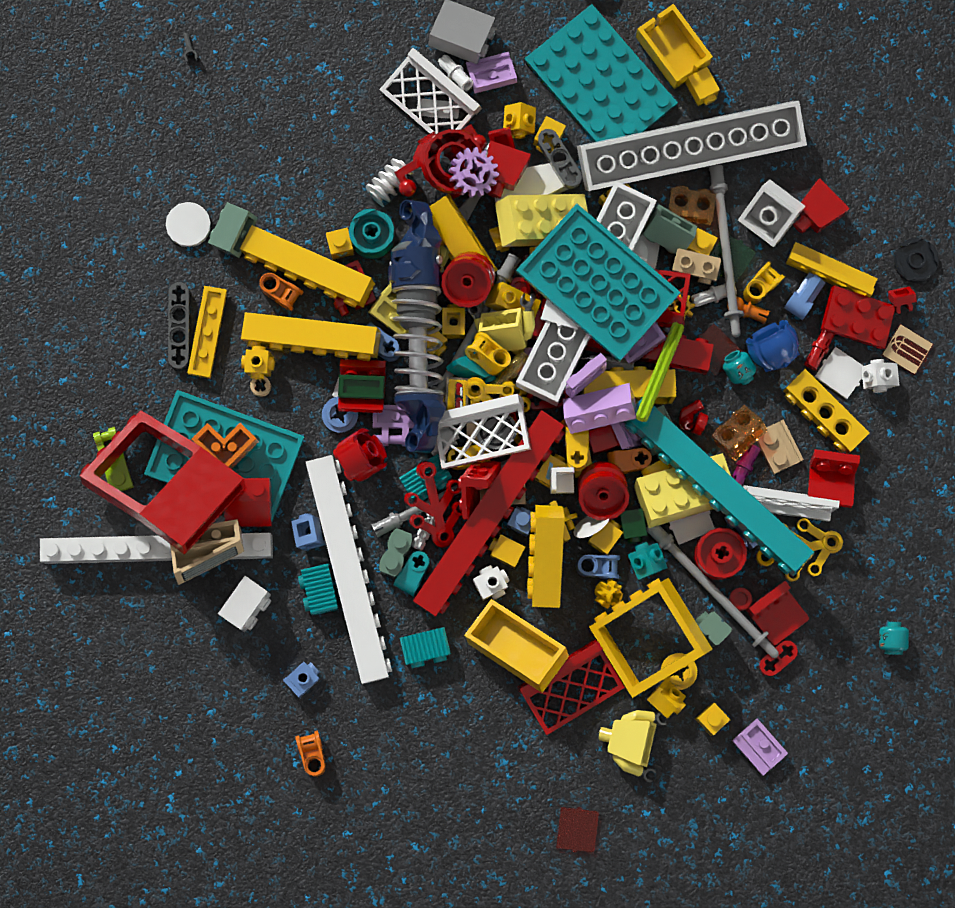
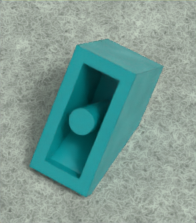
[446,352,503,384]

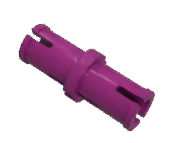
[732,443,761,486]

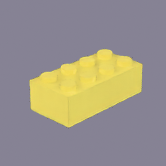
[495,194,588,247]
[634,453,731,528]

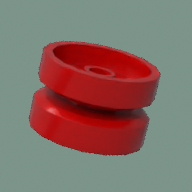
[442,251,495,308]
[577,462,629,520]
[694,528,747,580]

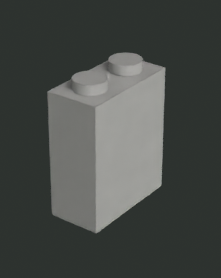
[428,0,497,64]

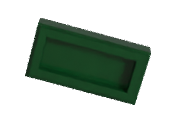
[338,375,385,400]

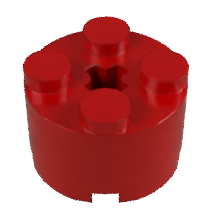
[333,428,387,481]

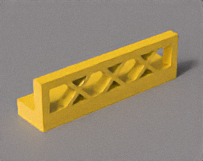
[786,242,878,297]

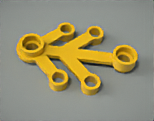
[464,377,531,445]
[756,518,843,582]

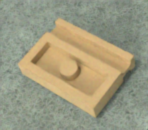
[753,419,804,475]

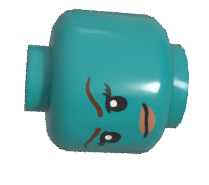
[723,350,756,385]
[879,622,909,655]

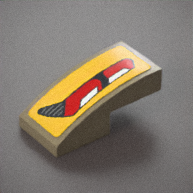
[445,377,470,425]

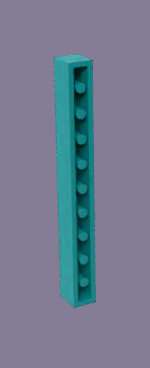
[624,399,814,576]

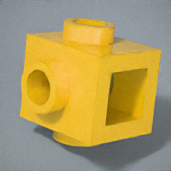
[503,102,536,139]
[241,346,275,380]

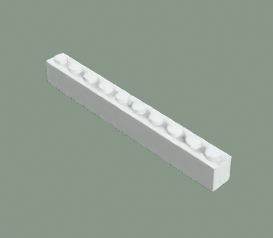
[306,455,392,684]
[40,533,273,564]

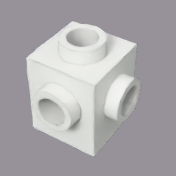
[862,359,899,393]
[473,565,509,601]

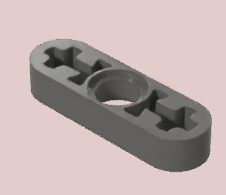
[538,129,582,189]

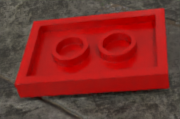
[821,286,895,350]

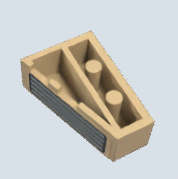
[170,519,244,585]

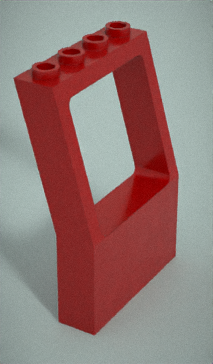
[80,410,245,555]

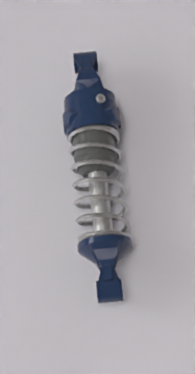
[388,200,446,453]

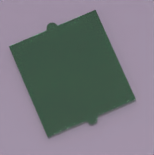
[710,235,756,284]

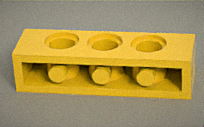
[783,369,869,454]

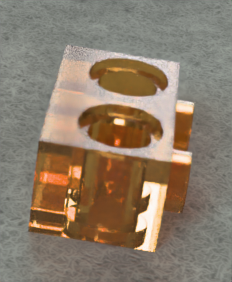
[668,186,716,225]
[712,405,767,461]

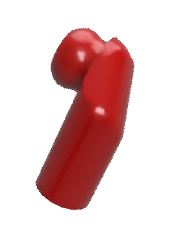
[679,399,704,430]

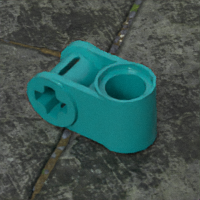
[393,551,430,596]

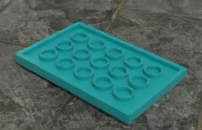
[524,4,678,142]
[516,203,681,362]
[144,390,305,522]

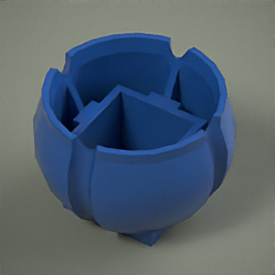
[746,320,799,372]

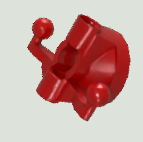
[394,124,487,199]

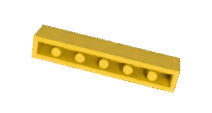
[240,225,375,308]
[241,312,381,361]

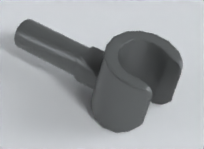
[183,33,198,63]

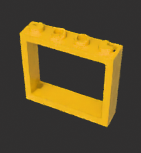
[589,578,712,698]

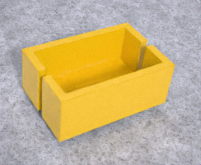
[635,4,713,89]

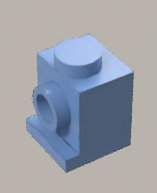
[507,507,531,537]
[291,514,326,551]
[283,662,320,698]

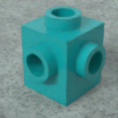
[628,542,668,580]

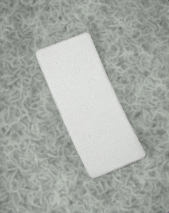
[416,98,459,119]

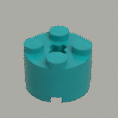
[349,209,395,259]

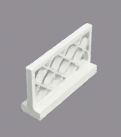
[379,48,482,134]
[437,394,531,470]
[742,485,840,522]

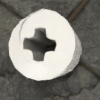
[366,158,416,207]

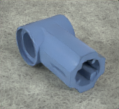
[784,272,825,320]

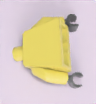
[468,293,536,355]
[599,710,667,782]

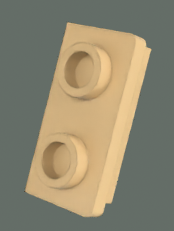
[672,248,721,285]

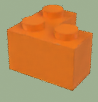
[192,423,258,469]

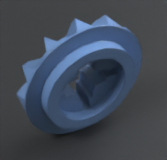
[322,397,358,433]

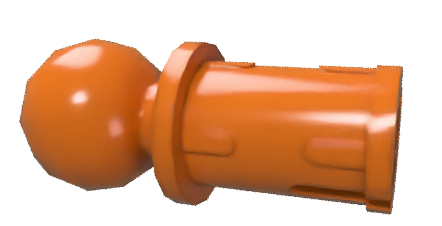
[727,296,770,324]

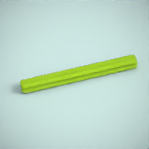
[636,322,684,422]

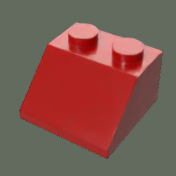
[224,478,272,527]

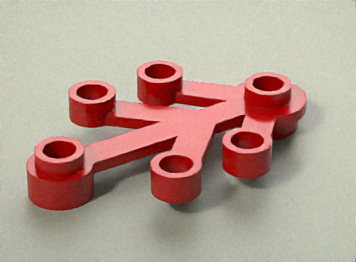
[404,461,462,547]

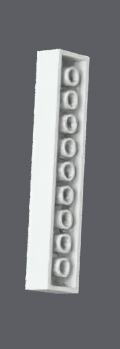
[577,101,807,191]
[516,181,657,406]

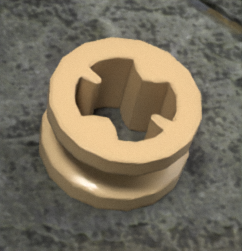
[250,376,271,397]

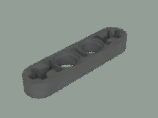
[168,282,190,370]

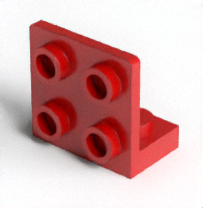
[338,359,386,413]
[808,449,860,508]
[458,461,501,520]
[746,581,809,646]

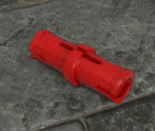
[804,330,835,371]

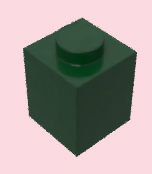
[619,508,647,544]

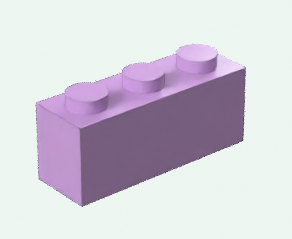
[563,383,637,434]

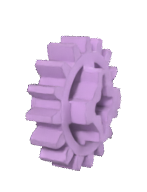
[448,147,499,198]

